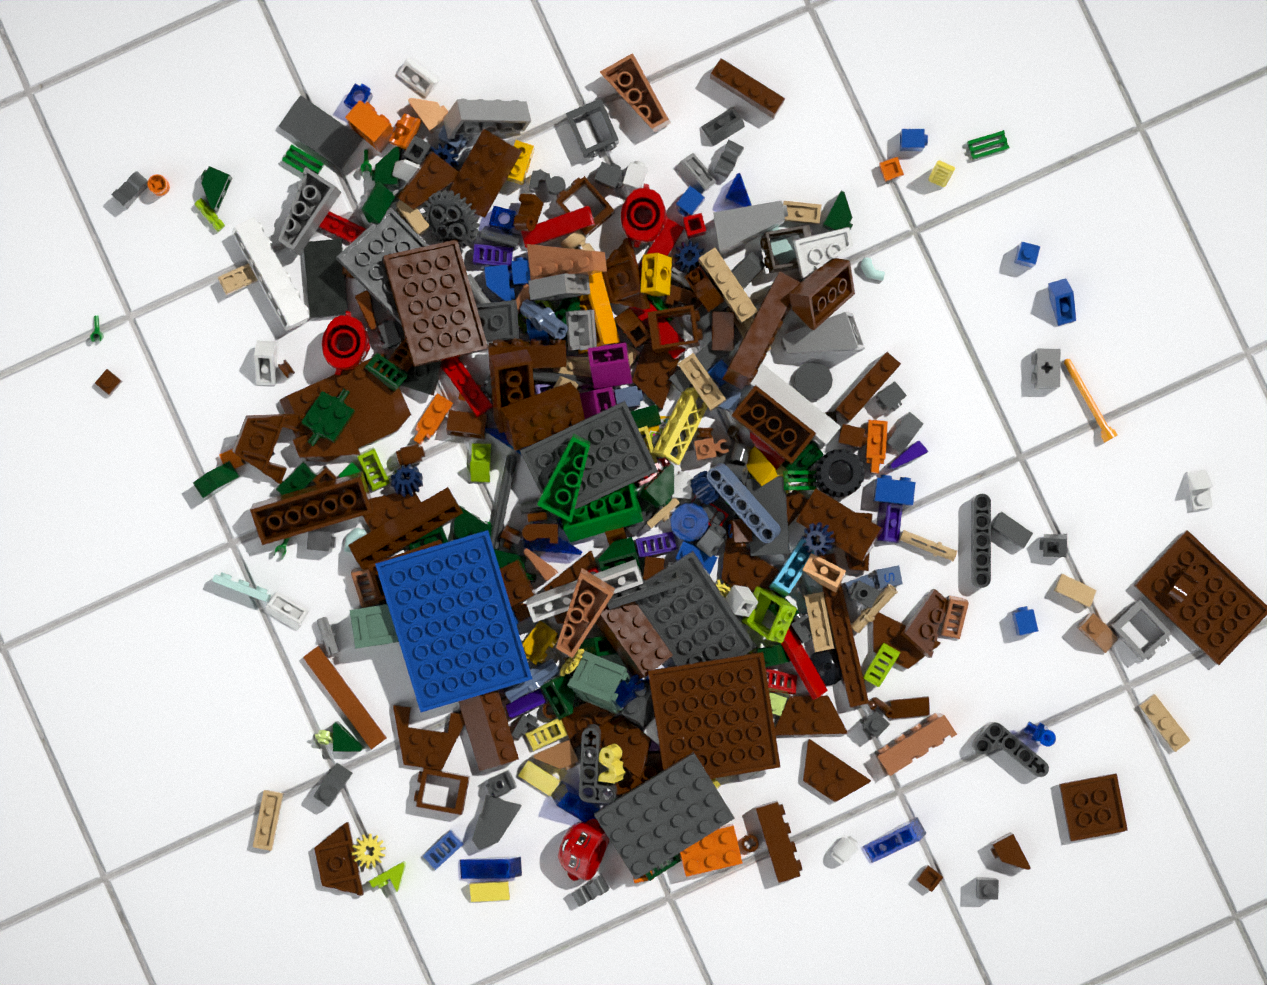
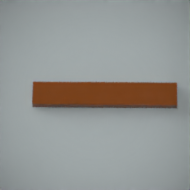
[303,646,387,750]

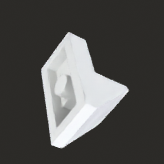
[1186,469,1213,510]

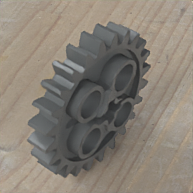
[422,189,480,249]

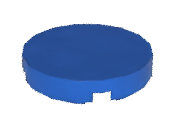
[670,503,709,541]

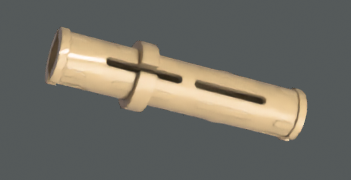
[899,530,957,562]
[851,584,898,633]

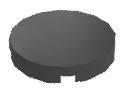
[794,361,833,400]

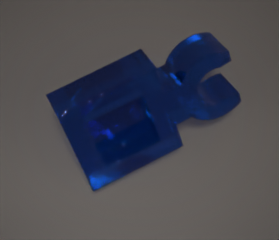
[615,675,645,709]

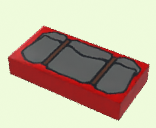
[691,495,729,526]

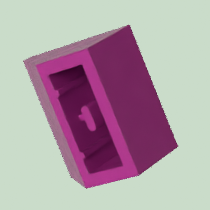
[588,343,633,389]
[580,387,617,419]

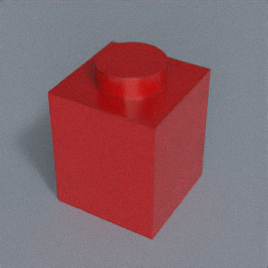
[683,213,707,239]

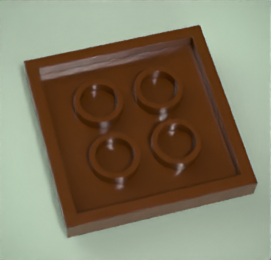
[1059,773,1128,841]

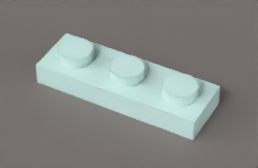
[212,572,271,602]

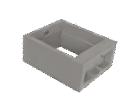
[529,274,590,301]
[1109,600,1172,660]

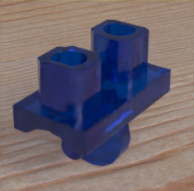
[1024,721,1056,747]

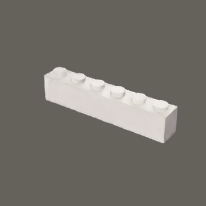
[232,217,310,331]
[745,363,841,446]
[527,559,643,622]

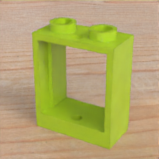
[742,586,797,643]

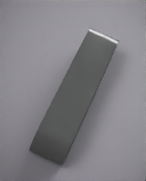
[689,252,765,333]
[971,493,991,588]

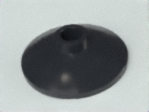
[810,649,843,686]

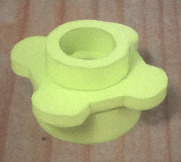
[315,730,333,745]

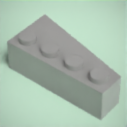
[443,98,531,139]
[278,167,342,255]

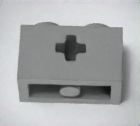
[1031,348,1061,389]

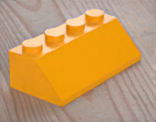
[578,272,620,354]

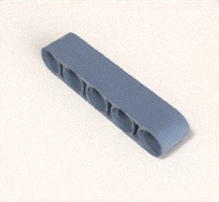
[707,463,781,543]

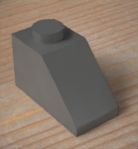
[313,763,353,807]

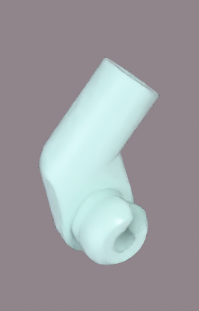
[861,257,885,281]
[344,528,366,553]

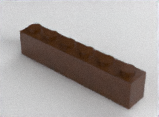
[348,487,463,571]

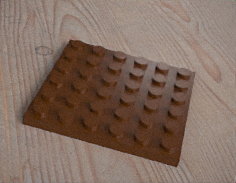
[648,652,781,779]

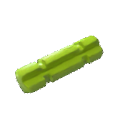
[194,198,225,231]

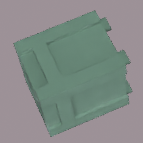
[349,604,399,649]
[568,651,634,714]

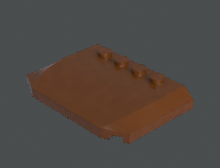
[279,354,412,462]

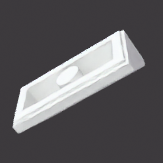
[396,57,440,98]
[393,159,420,182]
[265,592,309,630]

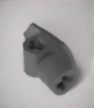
[715,442,751,492]
[472,795,522,850]

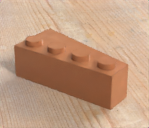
[600,53,671,132]
[527,244,607,280]
[556,568,615,658]
[876,712,957,776]

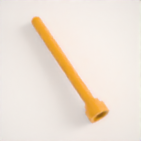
[1064,359,1118,443]

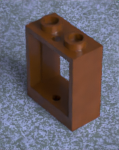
[556,176,615,238]
[648,305,703,354]
[414,768,470,815]

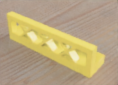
[652,387,708,465]

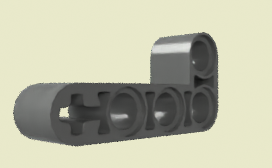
[972,722,1049,777]
[579,724,617,804]

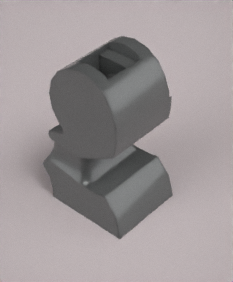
[714,139,744,179]
[529,169,566,195]
[571,873,610,907]

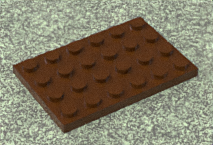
[383,240,488,367]
[1133,530,1267,666]

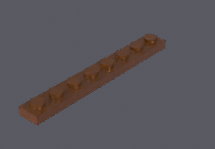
[818,553,869,708]

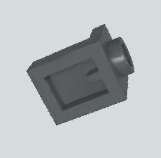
[791,613,810,644]
[512,713,540,739]

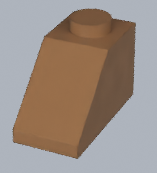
[1076,613,1118,653]
[534,739,579,770]

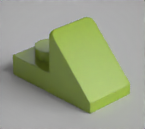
[470,443,491,482]
[369,860,407,892]

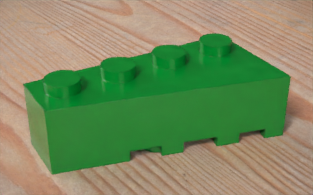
[537,433,590,522]
[562,483,643,543]

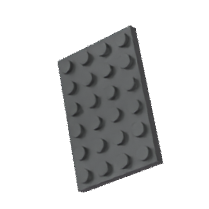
[336,208,428,326]
[520,401,658,520]
[635,550,756,666]
[594,752,735,880]

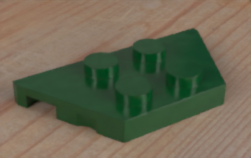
[453,505,492,540]

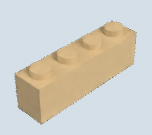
[698,248,758,324]

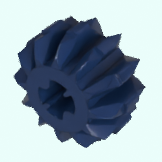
[427,143,459,167]
[673,240,704,273]
[391,464,423,498]
[690,471,721,505]
[801,522,835,556]

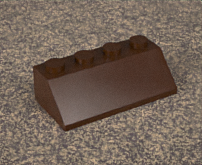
[789,258,855,330]
[458,690,519,771]

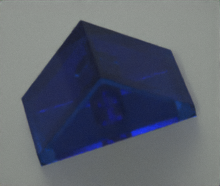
[724,173,752,208]

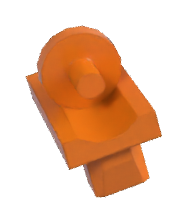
[389,113,422,150]

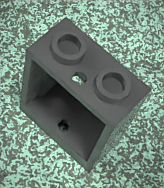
[566,98,619,159]

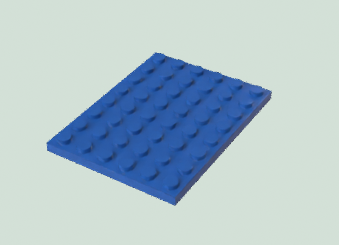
[375,530,533,713]

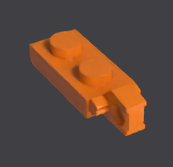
[414,393,454,445]
[866,420,888,474]

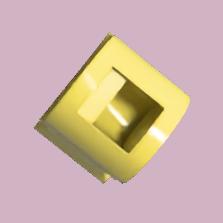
[598,744,625,783]

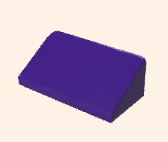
[877,503,903,543]
[506,689,546,718]

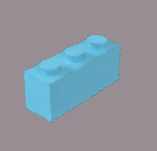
[769,539,815,598]

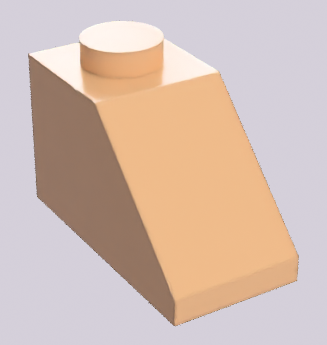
[408,98,448,134]
[802,553,846,592]

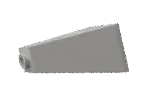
[713,200,788,256]
[781,312,865,354]

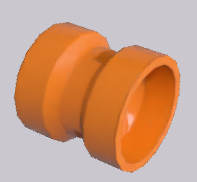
[147,174,170,196]

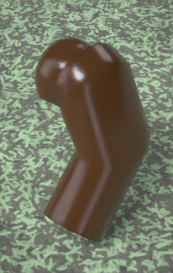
[867,697,894,718]

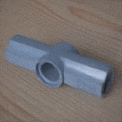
[519,299,568,339]
[503,659,560,702]

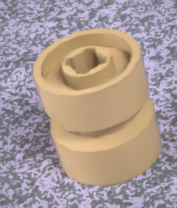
[560,230,595,251]

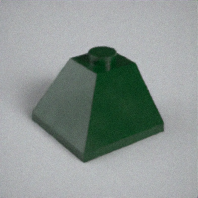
[598,537,643,579]

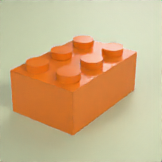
[345,100,394,153]
[680,824,743,877]

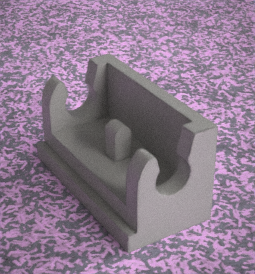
[566,310,597,350]

